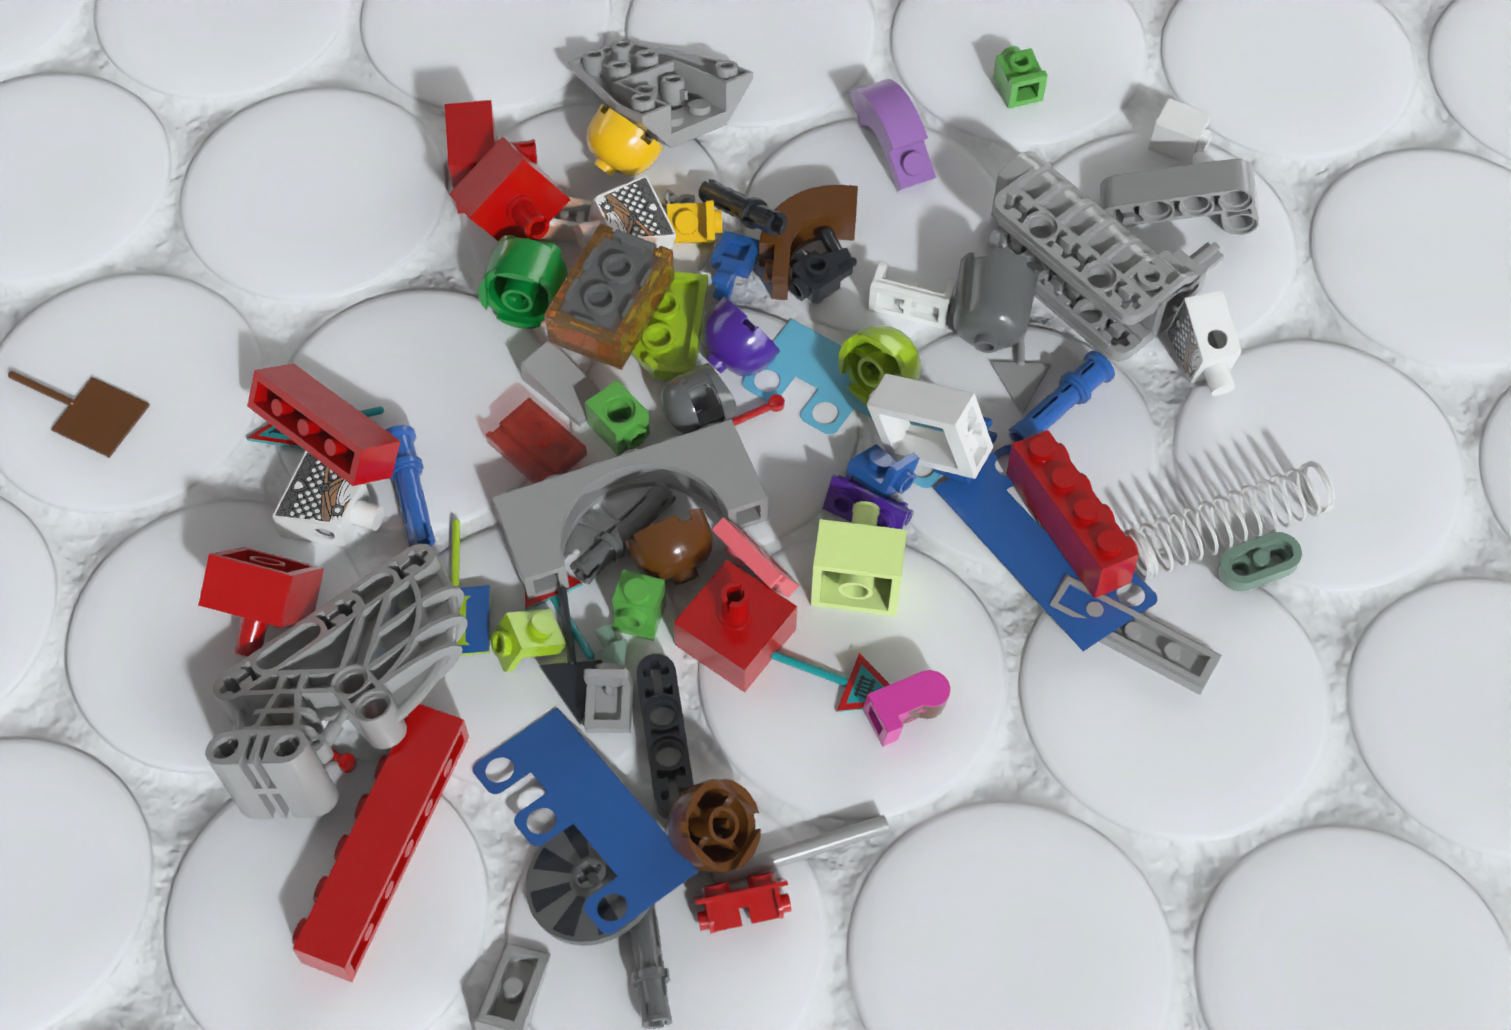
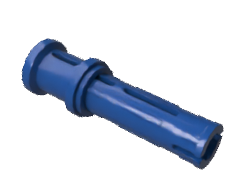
[1008,350,1115,443]
[385,425,436,547]

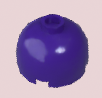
[701,297,780,376]

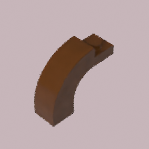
[759,185,858,300]

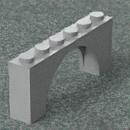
[493,419,768,599]

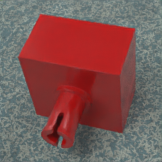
[444,100,538,214]
[449,136,571,242]
[198,547,324,657]
[674,560,797,693]

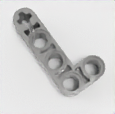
[1100,159,1259,235]

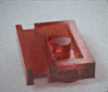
[485,397,587,484]

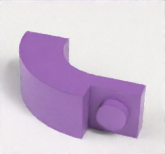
[849,79,936,191]

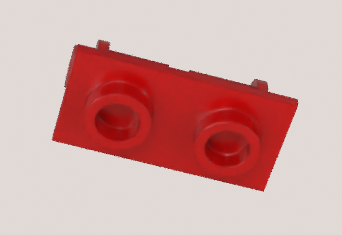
[693,872,792,934]

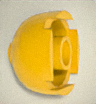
[586,104,664,177]

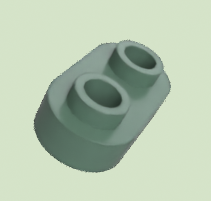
[1217,532,1302,591]

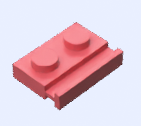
[712,517,800,598]

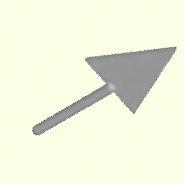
[990,338,1051,415]

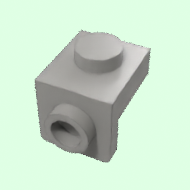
[584,663,634,733]

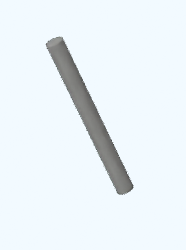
[711,815,890,884]

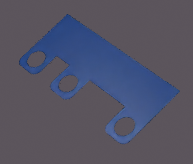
[934,445,1157,651]
[473,708,699,934]

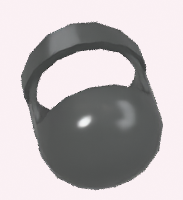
[661,363,737,433]

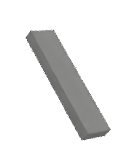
[1044,574,1222,695]

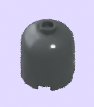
[953,249,1039,353]

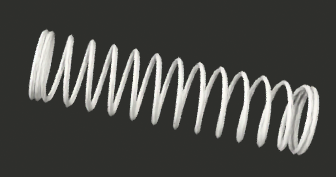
[1124,461,1335,582]

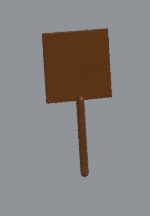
[8,371,150,458]

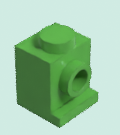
[993,46,1048,109]
[612,570,666,641]

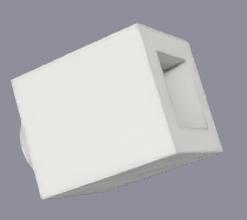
[1148,98,1213,165]

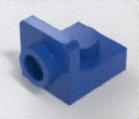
[846,444,920,499]

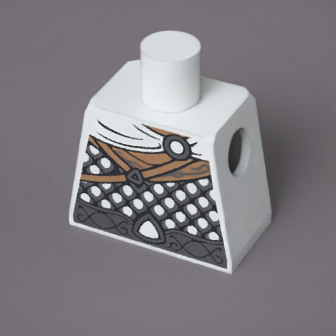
[575,176,676,259]
[1166,290,1241,396]
[272,451,384,546]

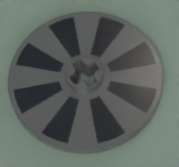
[525,824,650,946]

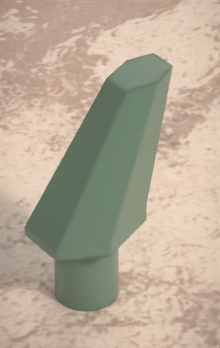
[595,624,628,669]

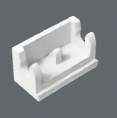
[868,261,957,329]

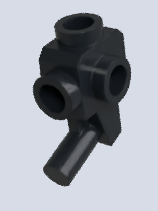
[788,228,857,303]

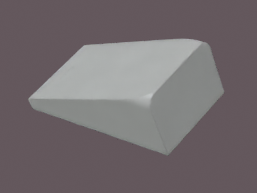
[520,340,601,427]
[474,942,551,1030]

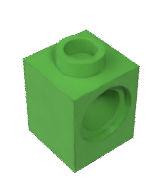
[585,380,650,456]

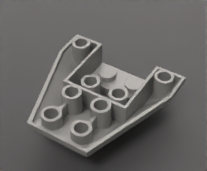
[568,39,753,148]

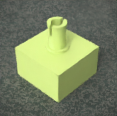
[811,501,907,616]

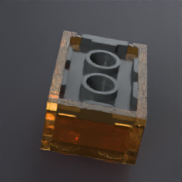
[544,223,675,370]

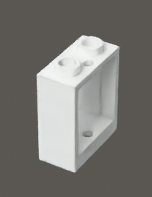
[867,374,993,479]

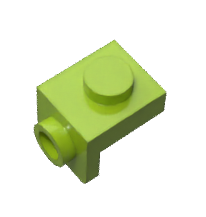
[490,609,566,672]

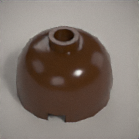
[624,508,713,586]
[667,779,761,873]

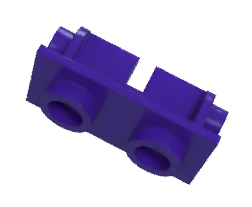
[822,474,914,529]

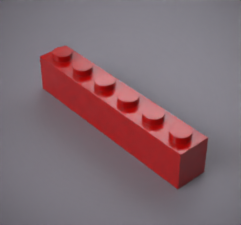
[292,704,469,982]

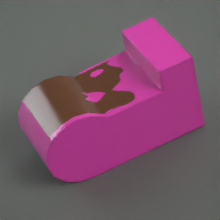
[863,670,951,746]

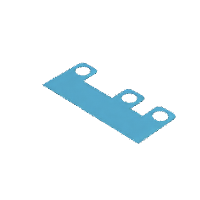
[742,319,944,488]

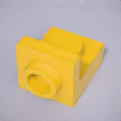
[667,200,723,244]

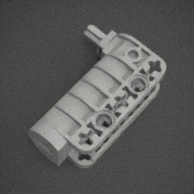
[987,151,1224,362]

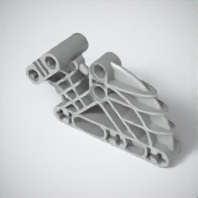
[205,544,468,819]

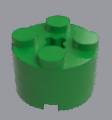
[478,235,568,329]

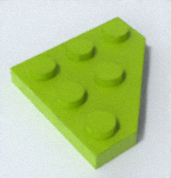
[617,270,708,380]

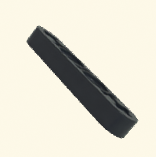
[636,654,694,820]

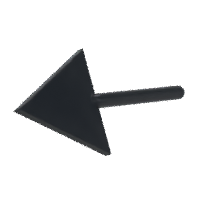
[539,586,602,725]

